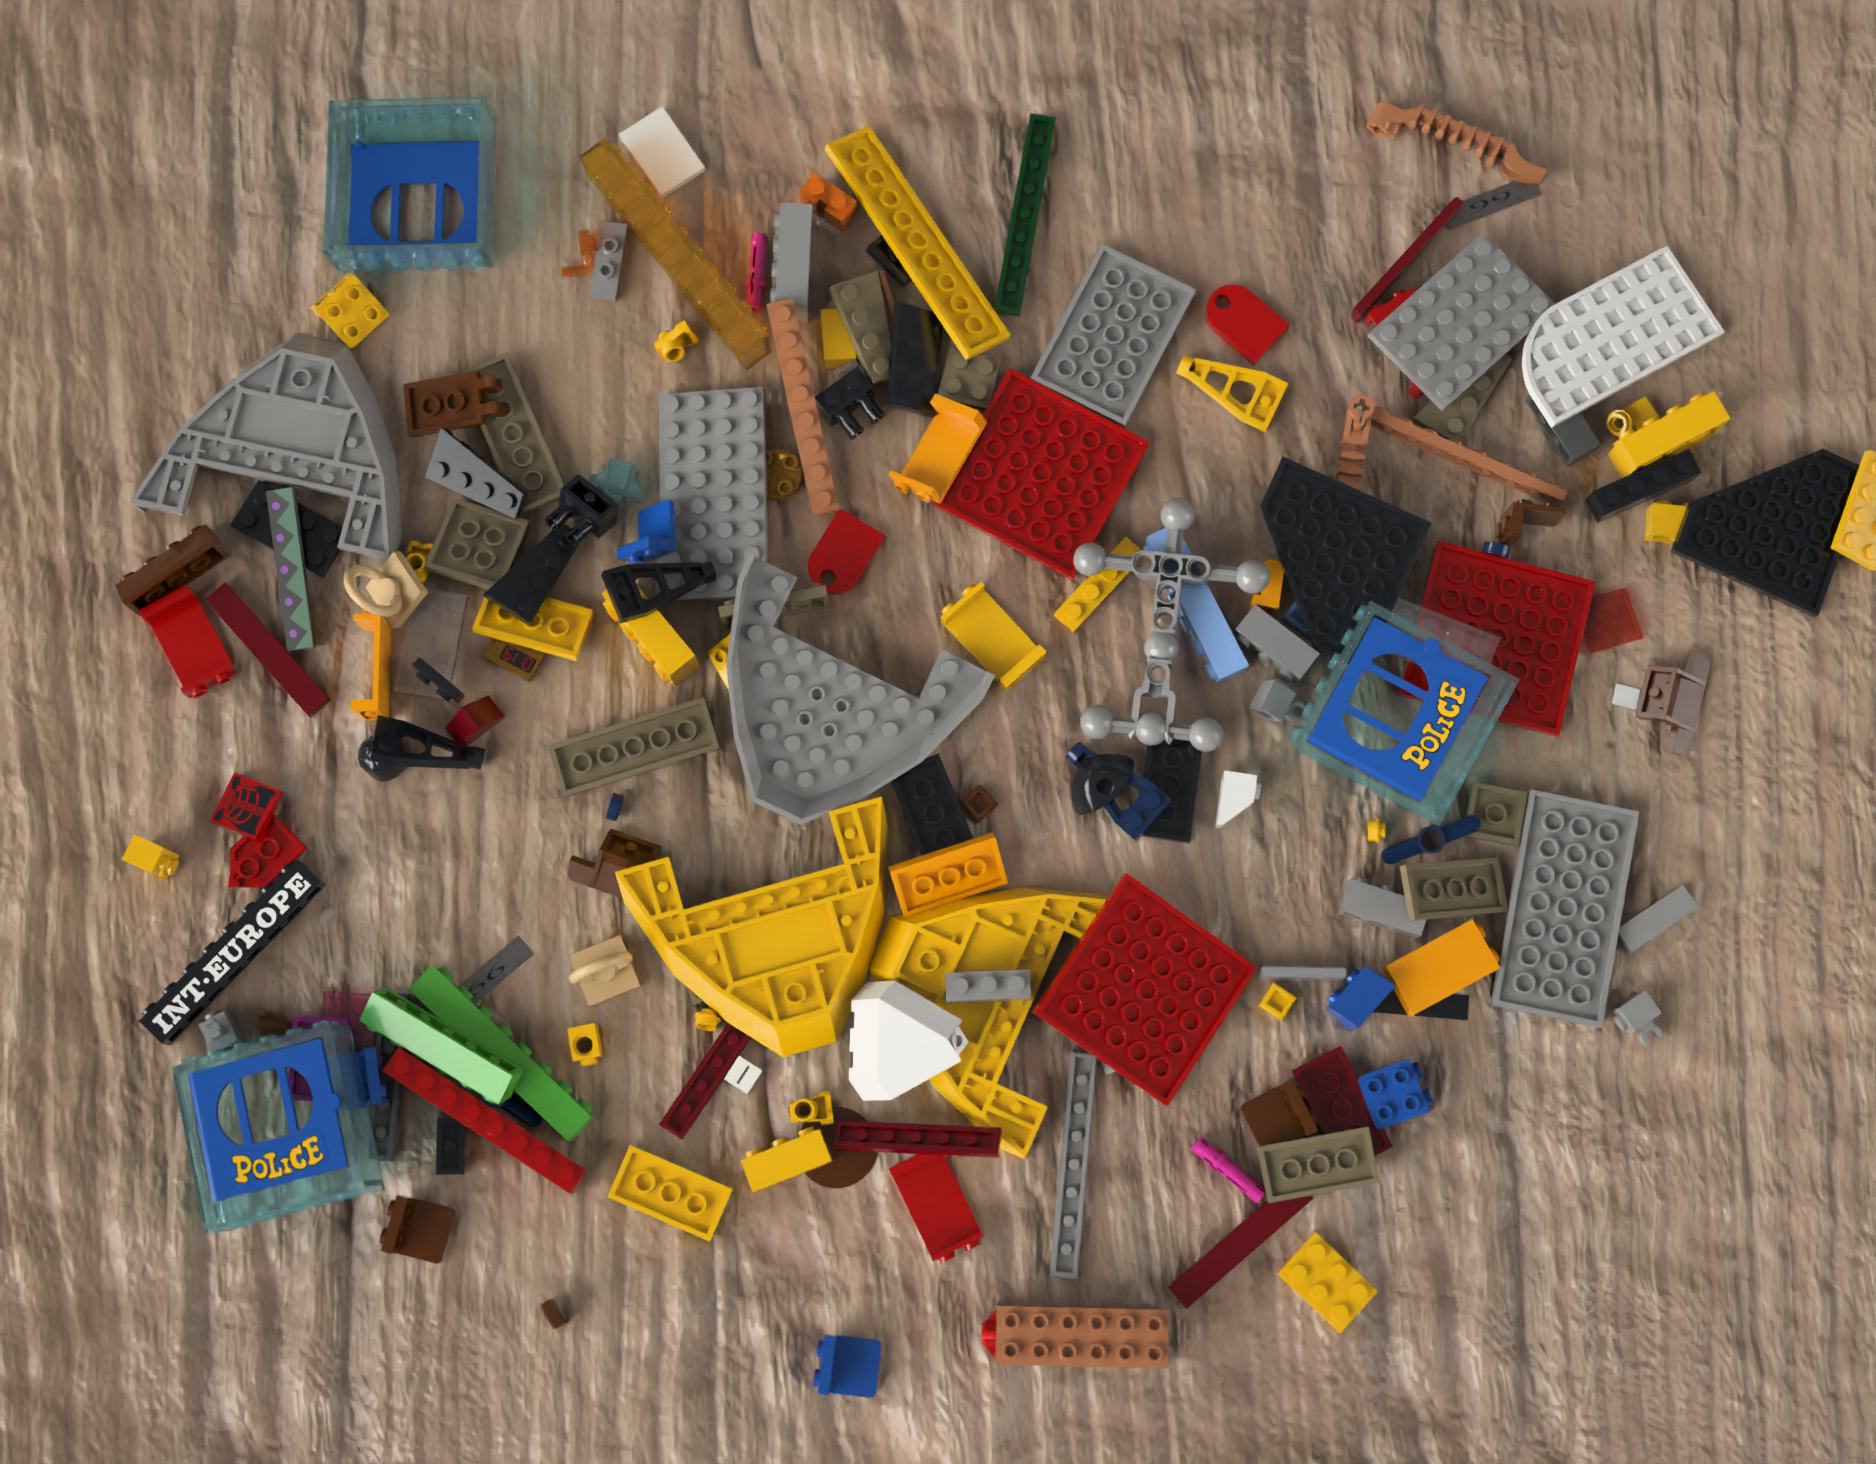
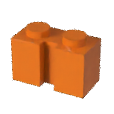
[799,172,858,232]

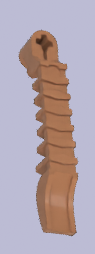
[1366,101,1547,184]
[1336,395,1374,490]

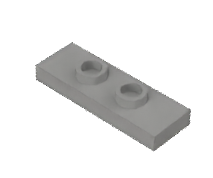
[589,221,629,301]

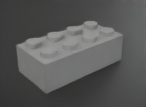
[770,202,813,323]

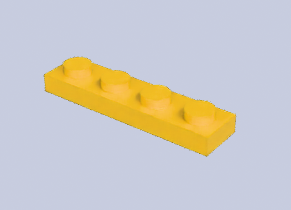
[1054,536,1142,633]

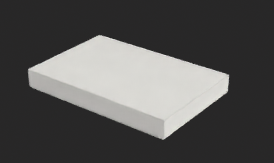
[619,107,706,198]

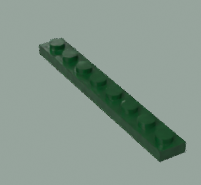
[994,113,1056,317]

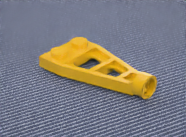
[1176,354,1289,432]

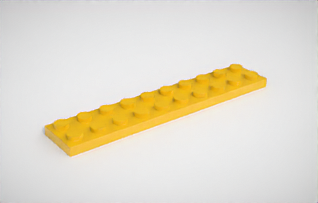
[825,126,1011,360]

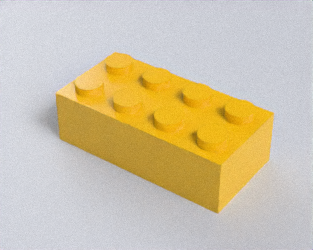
[1607,391,1731,478]
[602,585,700,686]

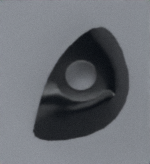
[1072,754,1135,815]

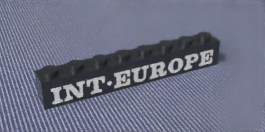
[139,859,326,1046]

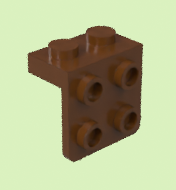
[1496,499,1566,547]
[1241,1080,1319,1146]
[379,1195,456,1264]

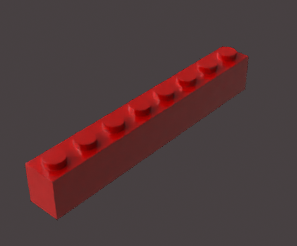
[382,1047,587,1195]

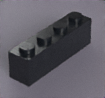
[1585,449,1701,523]

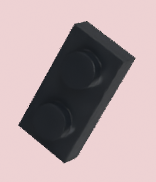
[866,235,912,287]
[412,657,465,704]
[436,1118,466,1175]

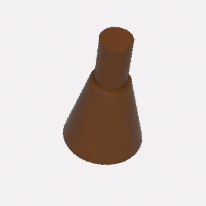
[256,1011,293,1037]

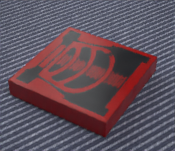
[210,772,284,842]

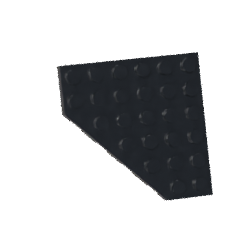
[1670,449,1860,617]
[1259,456,1432,672]

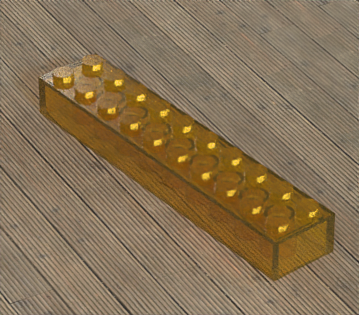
[580,138,771,371]

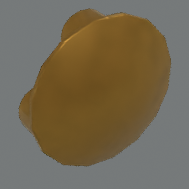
[766,449,802,500]

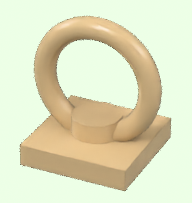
[344,551,428,628]
[569,935,641,1007]

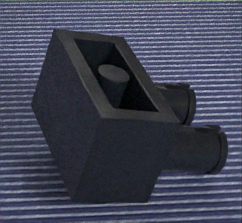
[814,366,886,440]
[545,474,619,547]

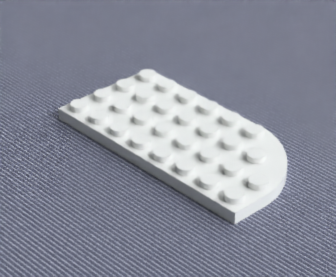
[1522,246,1725,428]

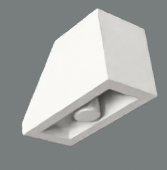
[1215,771,1261,829]

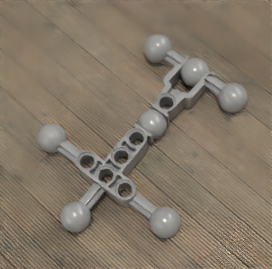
[1073,498,1270,752]

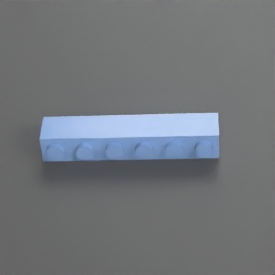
[1143,528,1249,685]

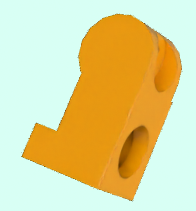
[1249,559,1284,614]

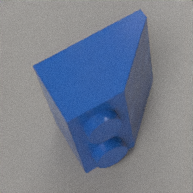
[1325,966,1395,1032]

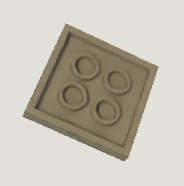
[424,498,530,589]

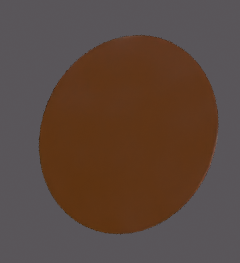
[797,1107,876,1188]

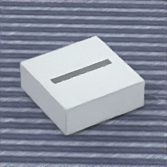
[724,1056,763,1094]

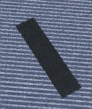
[1373,990,1469,1020]

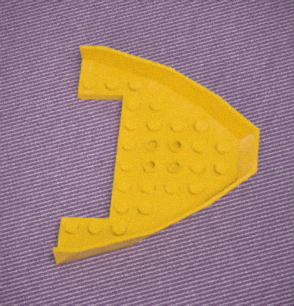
[615,796,888,1057]
[869,887,1109,1159]

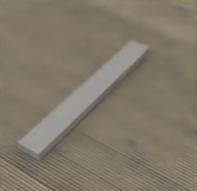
[1049,1051,1098,1279]

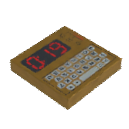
[482,638,547,682]

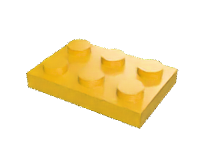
[1276,1232,1378,1333]

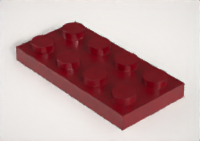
[1291,1046,1393,1156]

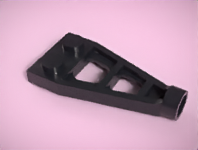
[601,561,716,623]
[370,715,485,770]

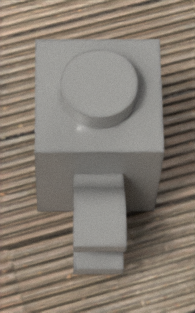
[1249,678,1305,722]
[1612,990,1663,1046]
[198,1010,245,1056]

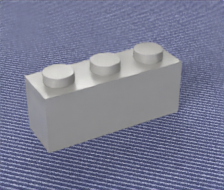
[1233,604,1320,684]
[1338,877,1426,939]
[945,969,1031,1004]

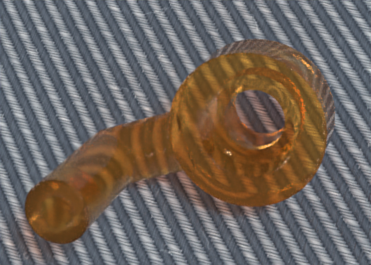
[562,229,597,278]

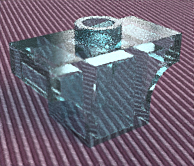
[589,458,646,505]

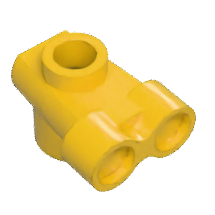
[653,320,699,362]
[406,541,433,584]
[789,1090,834,1125]

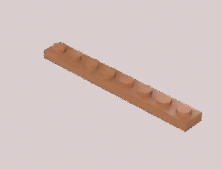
[766,298,839,515]
[1370,406,1568,506]

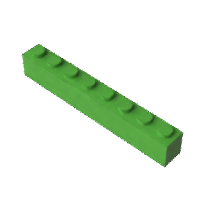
[409,965,595,1142]

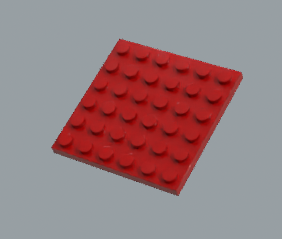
[932,368,1150,581]
[1398,541,1595,737]
[1032,873,1258,1107]

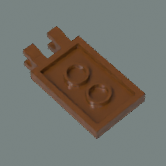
[403,371,506,438]

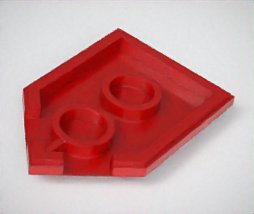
[228,814,308,888]

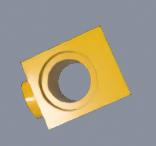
[567,1023,604,1067]

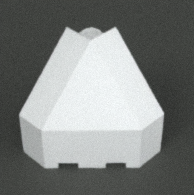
[849,980,969,1101]

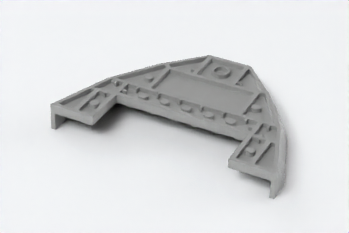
[129,333,403,560]
[726,553,995,825]

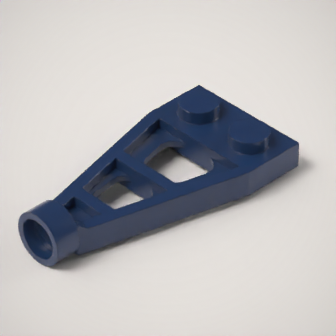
[1066,742,1173,842]

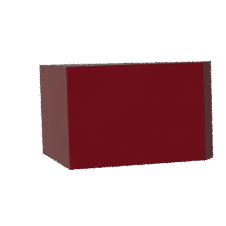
[445,695,505,746]

